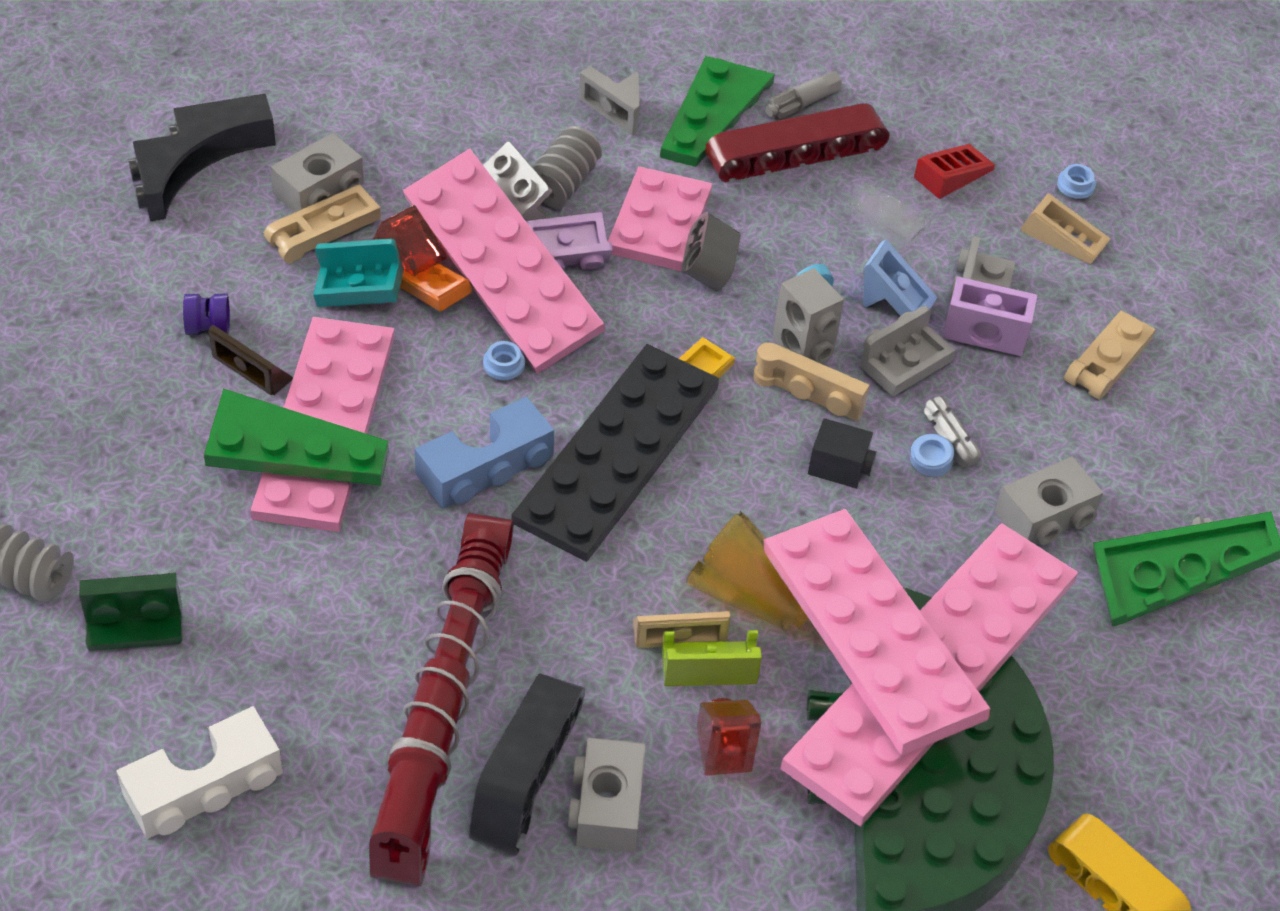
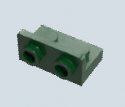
[79,573,183,651]

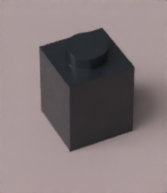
[808,418,877,489]

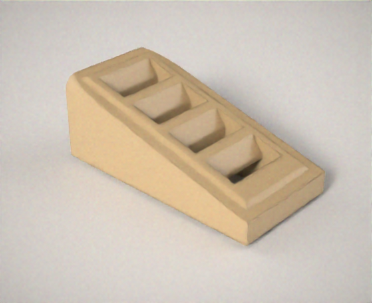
[1020,193,1110,264]

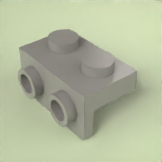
[483,142,552,221]
[860,305,956,397]

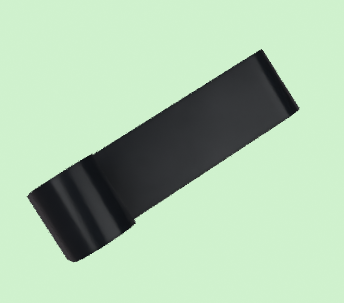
[469,673,585,855]

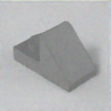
[579,66,639,136]

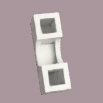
[116,706,283,839]

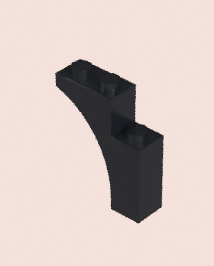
[128,93,276,222]

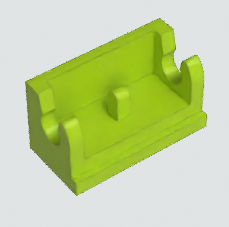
[661,630,762,686]

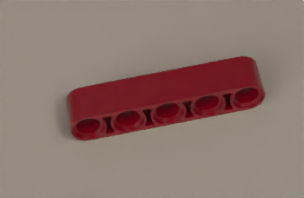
[705,103,889,183]

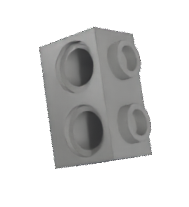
[772,268,844,364]

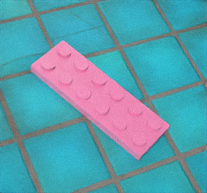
[403,149,605,374]
[251,317,395,532]
[764,509,990,756]

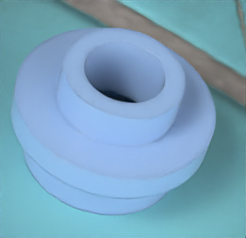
[1057,164,1096,199]
[483,341,525,380]

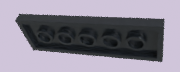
[511,344,719,562]

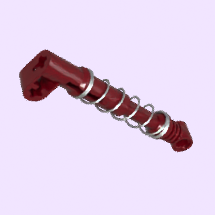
[369,513,514,886]

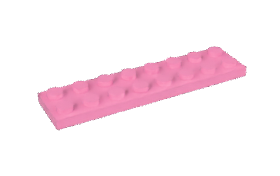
[781,523,1078,827]

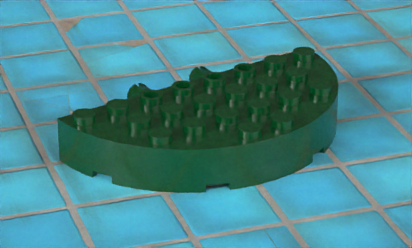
[807,587,1054,911]

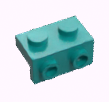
[313,239,404,307]

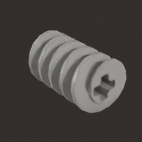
[532,126,602,210]
[0,523,74,603]

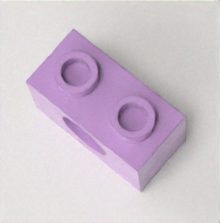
[942,276,1037,357]

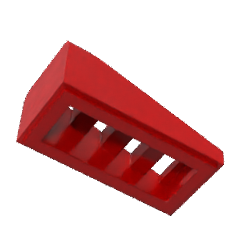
[914,143,995,199]

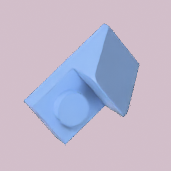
[863,239,938,316]

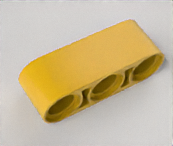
[1048,814,1192,911]

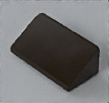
[209,325,293,395]

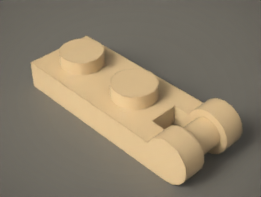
[264,184,381,264]
[1064,310,1156,401]
[753,343,870,421]

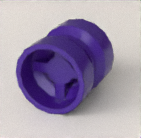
[183,293,230,335]

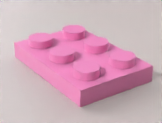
[608,166,712,271]

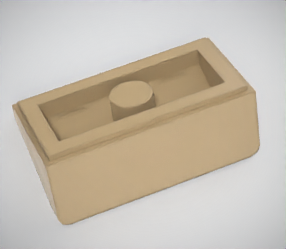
[633,611,730,648]

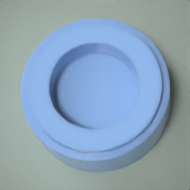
[910,434,954,477]

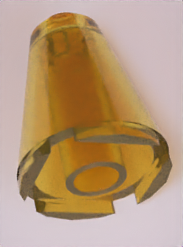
[686,511,808,631]

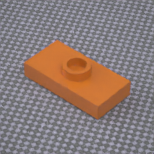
[400,253,472,312]

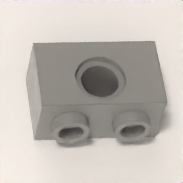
[270,133,364,212]
[994,456,1103,545]
[568,738,646,852]

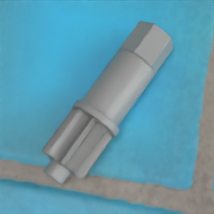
[765,71,842,120]

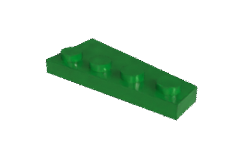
[660,56,775,167]
[204,388,389,486]
[1093,511,1280,627]

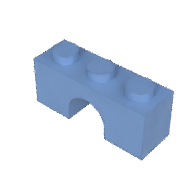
[415,396,555,509]

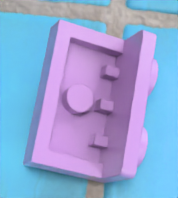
[526,212,613,270]

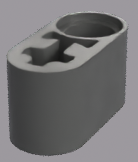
[681,212,741,291]

